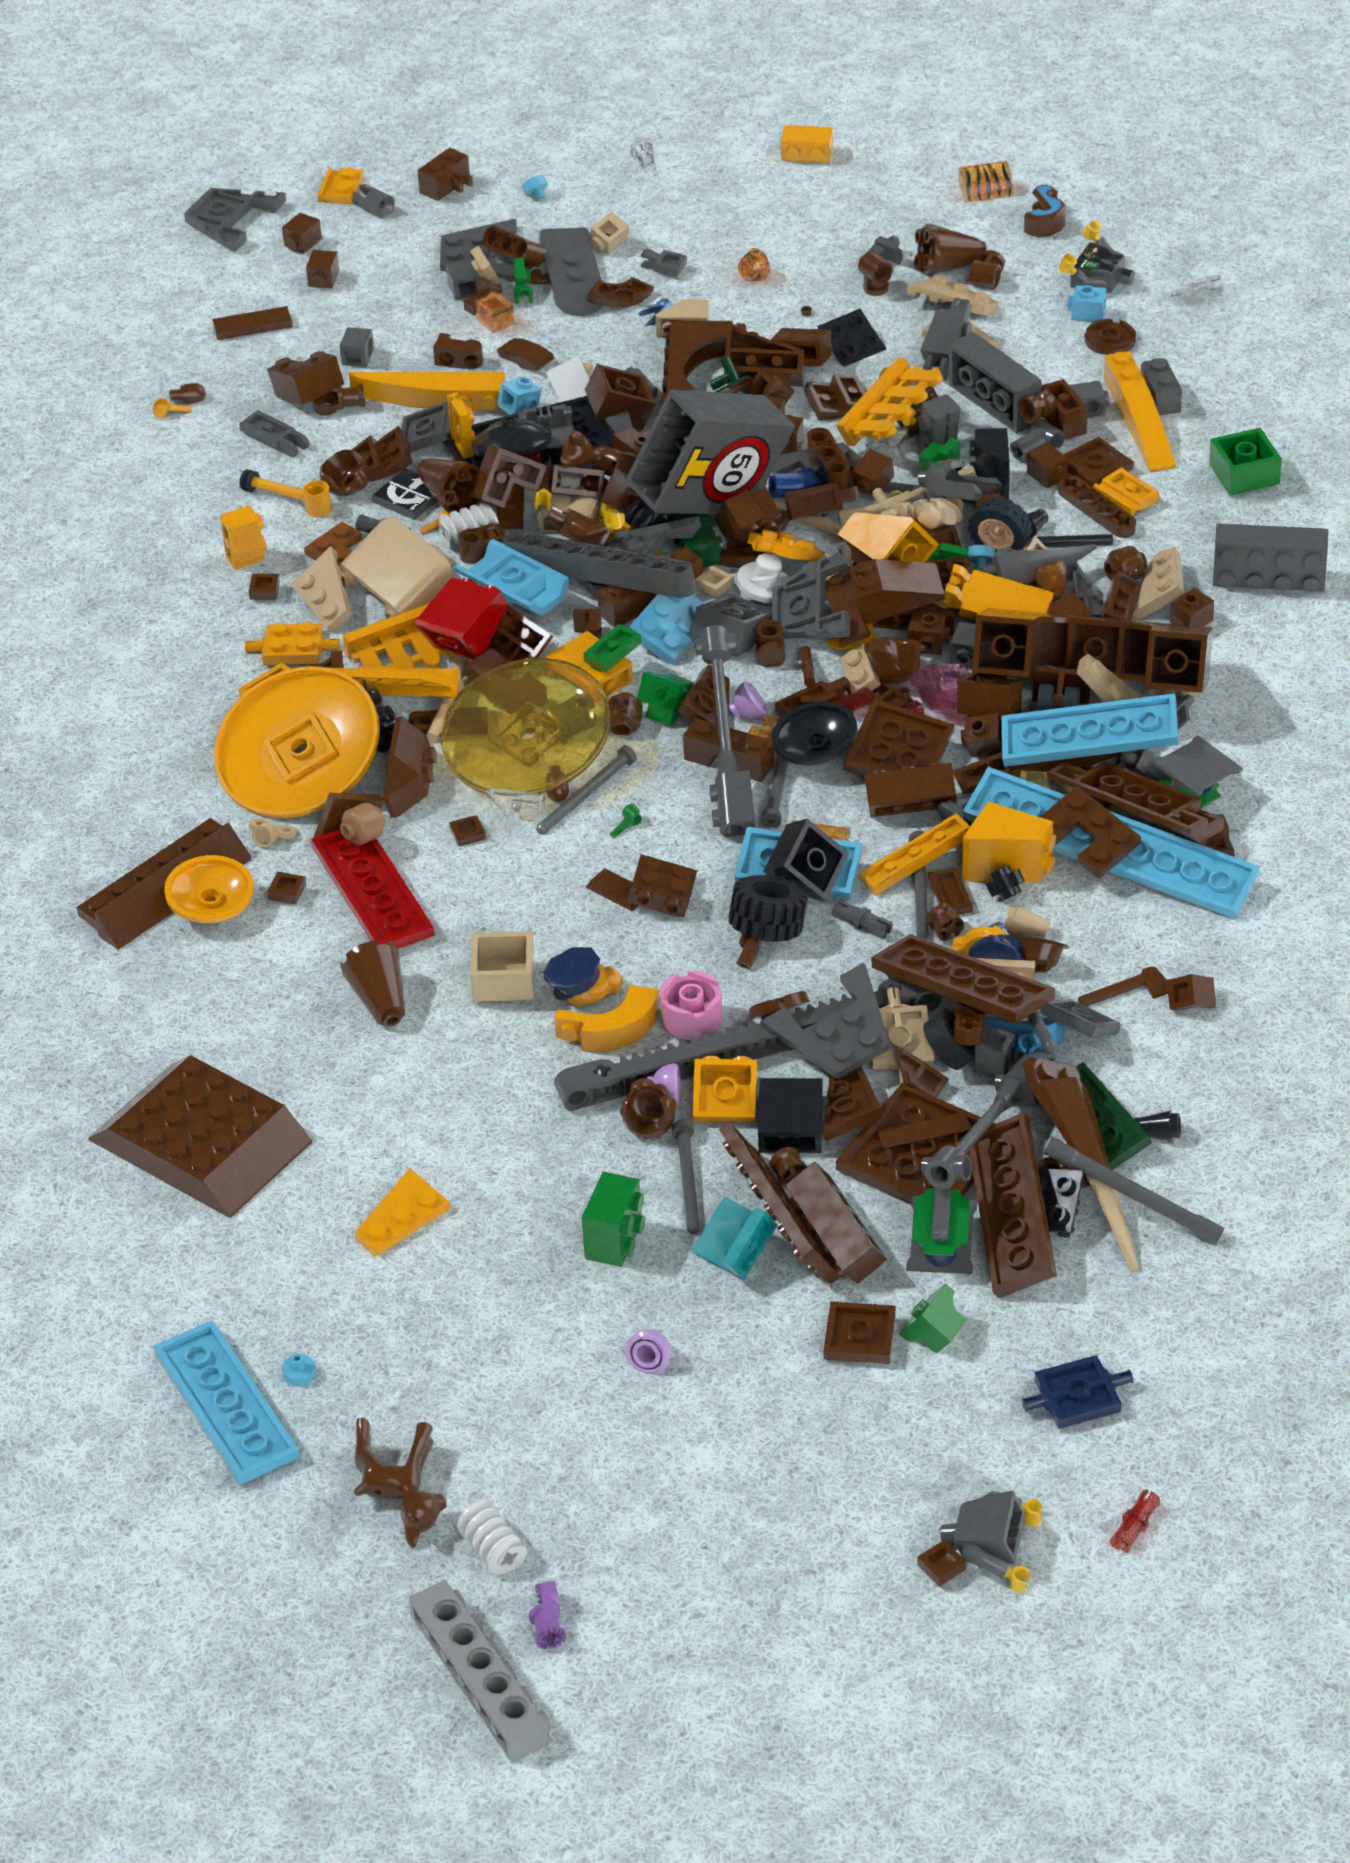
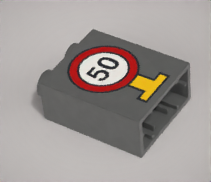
[625,390,795,515]

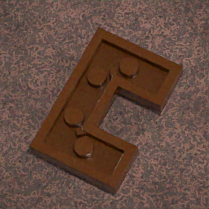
[1040,786,1141,879]

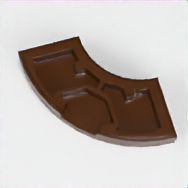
[587,277,654,307]

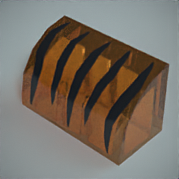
[959,161,1014,203]

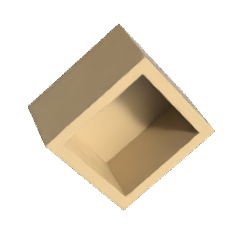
[470,931,535,1002]

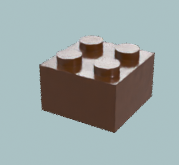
[585,364,656,430]

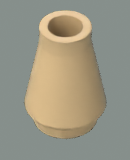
[1004,905,1050,938]

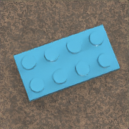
[734,827,863,899]

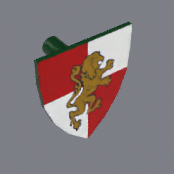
[709,357,754,393]

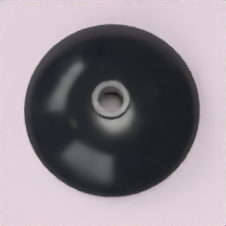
[472,416,552,457]
[772,702,858,766]

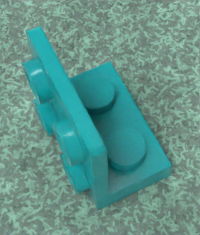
[692,1197,778,1280]

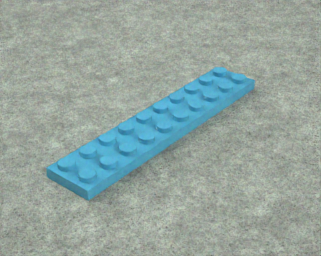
[963,767,1260,919]

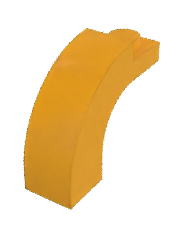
[554,985,661,1052]

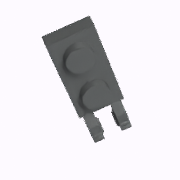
[239,410,310,458]

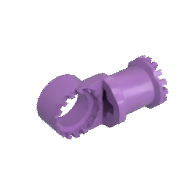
[528,1580,567,1650]

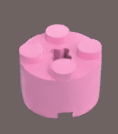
[660,971,723,1040]

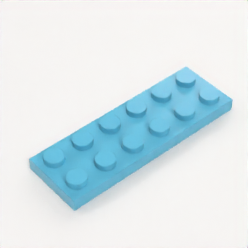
[1002,693,1179,767]
[153,1320,300,1486]

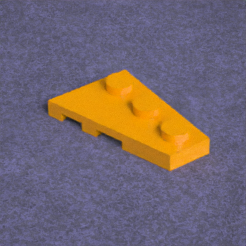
[355,1168,450,1257]

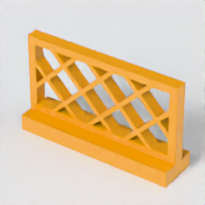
[331,666,459,699]

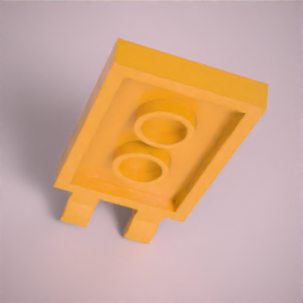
[941,564,1054,620]

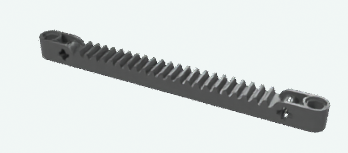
[554,977,942,1111]

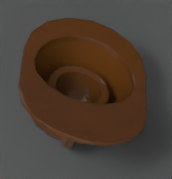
[1007,931,1069,973]

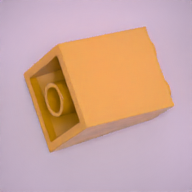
[838,512,939,563]
[963,801,1056,882]

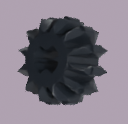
[625,499,669,529]

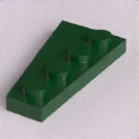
[1076,1062,1152,1170]

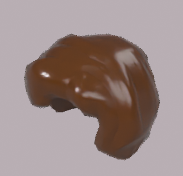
[319,449,369,496]
[620,1078,677,1139]

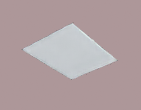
[546,356,589,402]

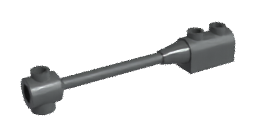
[695,625,755,836]
[921,1050,1056,1189]

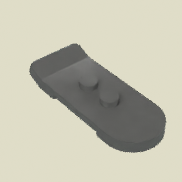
[538,227,603,316]

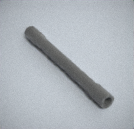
[1043,1137,1225,1245]

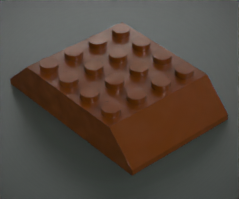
[88,1055,312,1218]

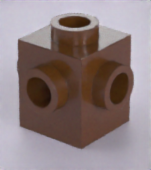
[746,368,795,405]
[908,612,950,655]

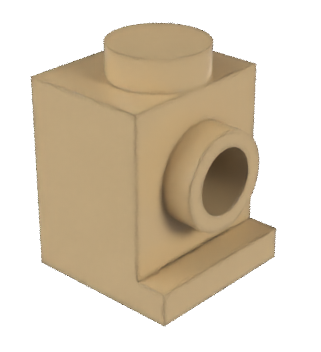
[590,211,630,254]

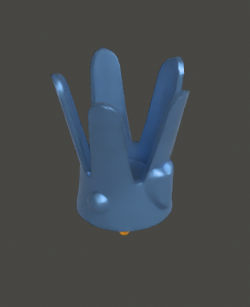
[638,298,673,327]

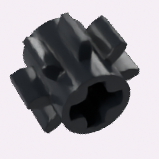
[986,865,1025,901]

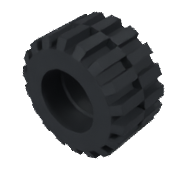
[728,875,808,942]

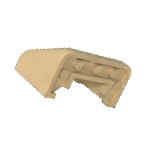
[338,516,454,619]

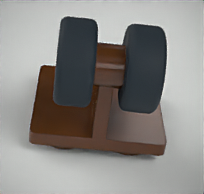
[1032,665,1090,711]

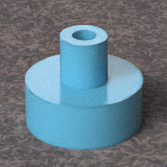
[522,175,548,201]
[968,545,995,571]
[282,1353,316,1387]

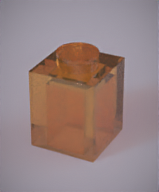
[475,291,515,333]

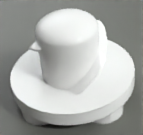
[736,553,789,604]

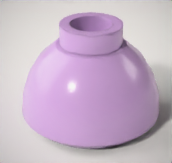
[729,681,767,719]
[647,1063,681,1107]
[626,1329,671,1374]

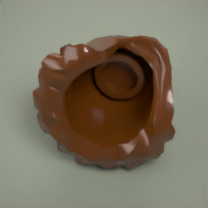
[863,637,926,684]

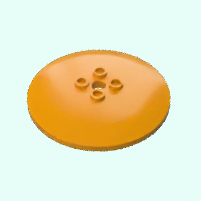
[214,666,380,819]

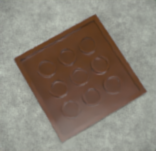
[836,1083,996,1203]

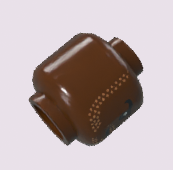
[1104,546,1147,581]

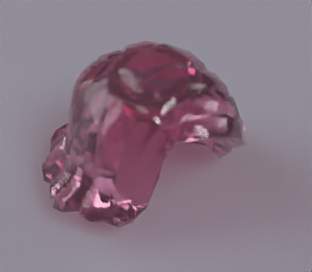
[909,663,970,714]

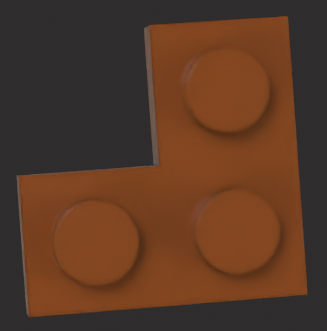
[304,522,362,566]

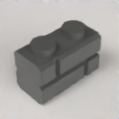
[1141,358,1182,416]
[916,394,960,451]

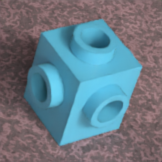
[497,377,542,415]

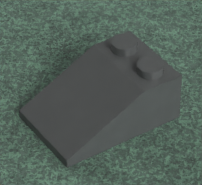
[690,594,772,657]

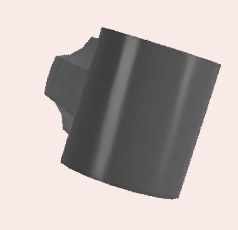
[1010,419,1065,462]

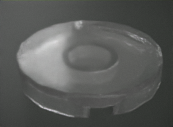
[427,776,484,821]

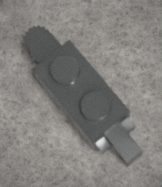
[920,298,973,380]

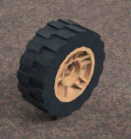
[968,497,1032,555]

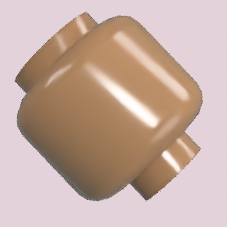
[340,803,385,845]

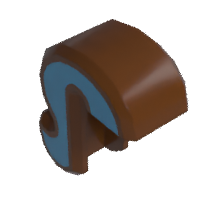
[1024,185,1066,237]

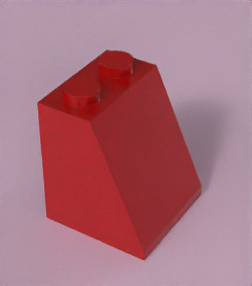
[414,577,509,660]

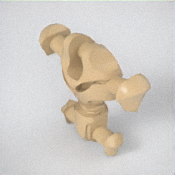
[881,497,964,529]

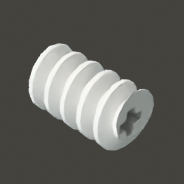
[439,502,499,548]
[457,1499,527,1575]

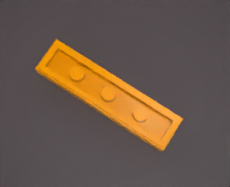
[858,813,970,896]

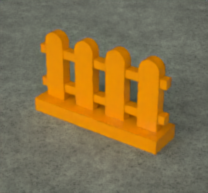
[836,358,943,446]
[343,603,456,668]

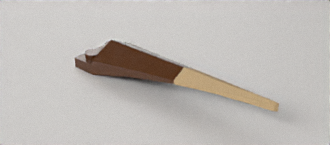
[1022,1057,1138,1272]

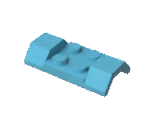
[454,539,569,616]

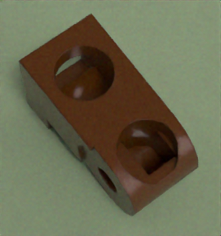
[433,333,484,369]

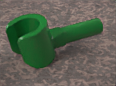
[609,803,642,839]

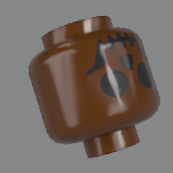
[604,692,643,735]

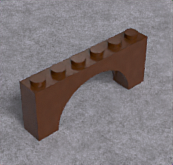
[661,321,733,405]

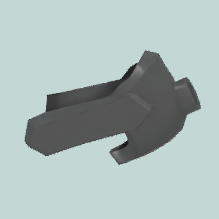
[918,459,1003,502]

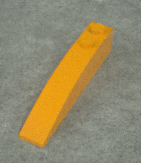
[1104,351,1176,472]
[349,372,506,411]

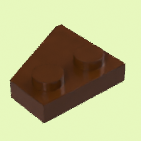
[313,792,384,838]

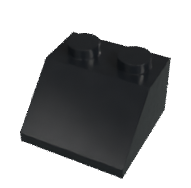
[969,428,1010,500]
[763,818,849,902]

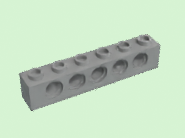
[409,1579,551,1763]

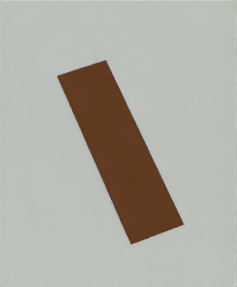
[877,1112,971,1148]

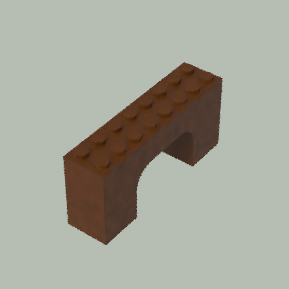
[972,608,1214,693]

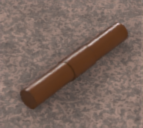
[800,646,815,687]

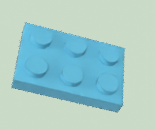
[629,594,705,665]

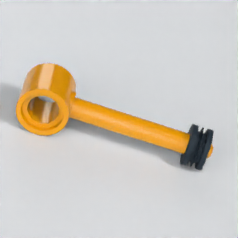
[239,469,332,517]

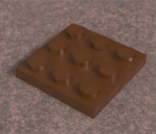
[843,699,955,777]

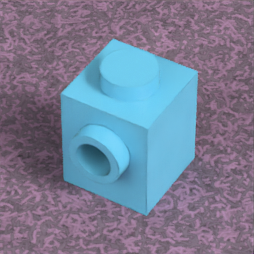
[1067,285,1107,322]

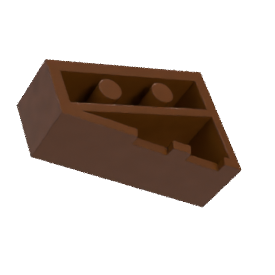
[724,322,806,387]

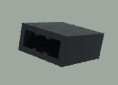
[758,1078,823,1153]

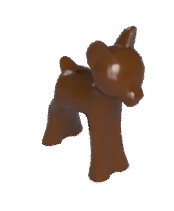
[560,431,637,477]
[354,1417,447,1548]

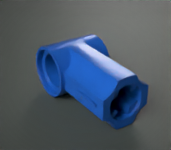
[768,468,823,498]

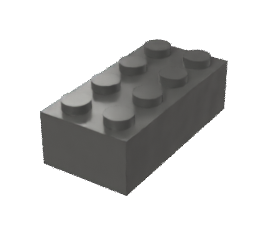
[949,332,1042,434]
[1213,523,1329,592]

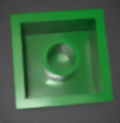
[1209,427,1282,496]
[582,1171,646,1267]

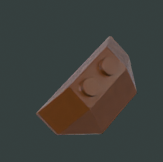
[486,606,553,672]
[383,717,437,818]

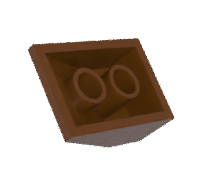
[849,559,946,625]

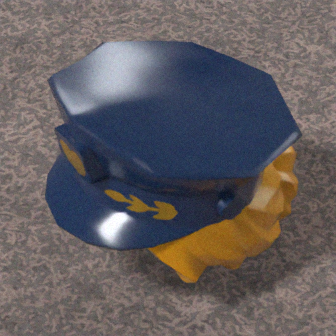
[951,925,1023,960]
[543,947,623,1008]

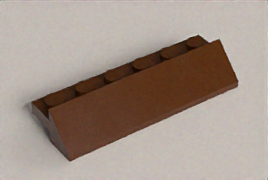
[1046,761,1224,847]
[77,818,251,950]

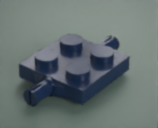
[1022,1355,1134,1429]

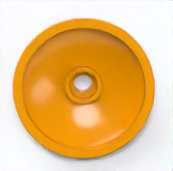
[164,855,254,924]

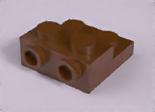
[627,854,698,917]

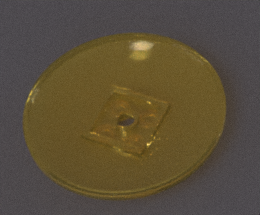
[441,658,611,798]

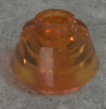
[738,248,770,281]
[1037,560,1067,598]

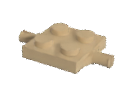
[871,987,935,1084]

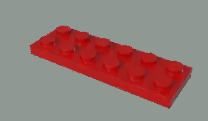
[311,829,435,949]

